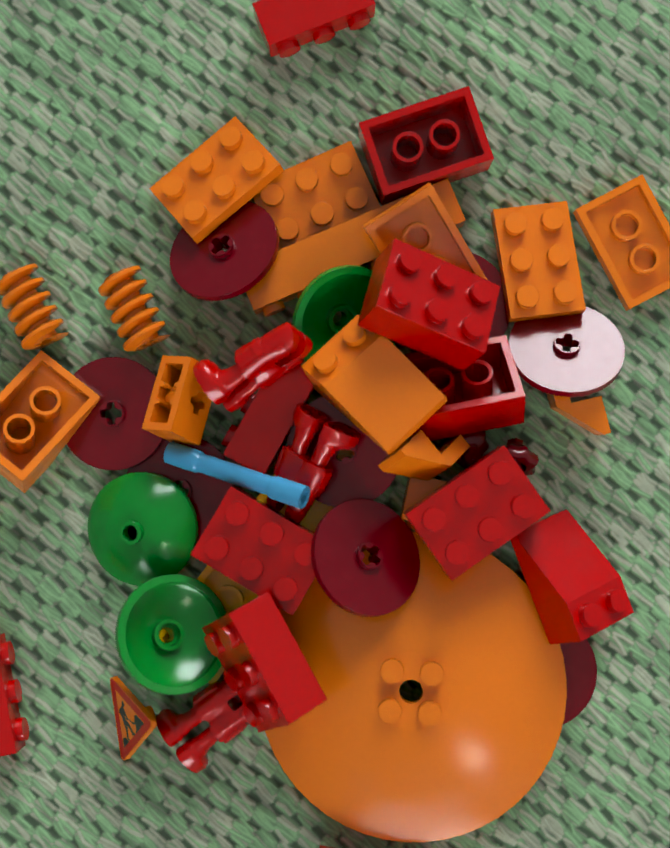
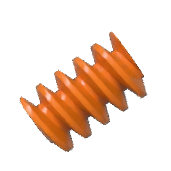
[0,263,69,350]
[98,265,170,352]

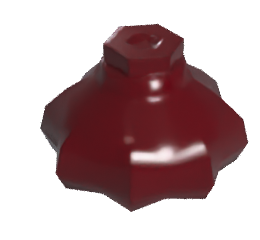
[442,431,489,467]
[505,438,539,476]

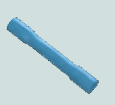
[163,441,310,509]

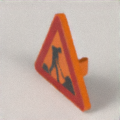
[110,676,157,760]

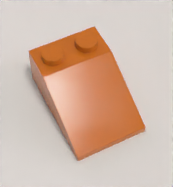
[301,314,448,455]
[0,350,101,493]

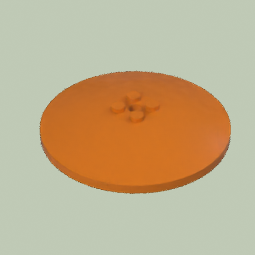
[265,531,567,843]

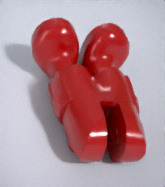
[193,322,313,412]
[266,403,361,524]
[155,679,249,773]

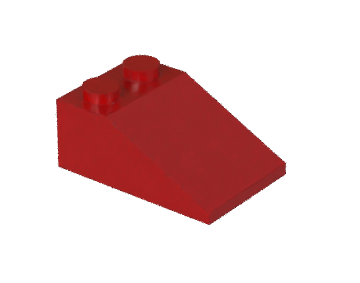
[510,509,634,645]

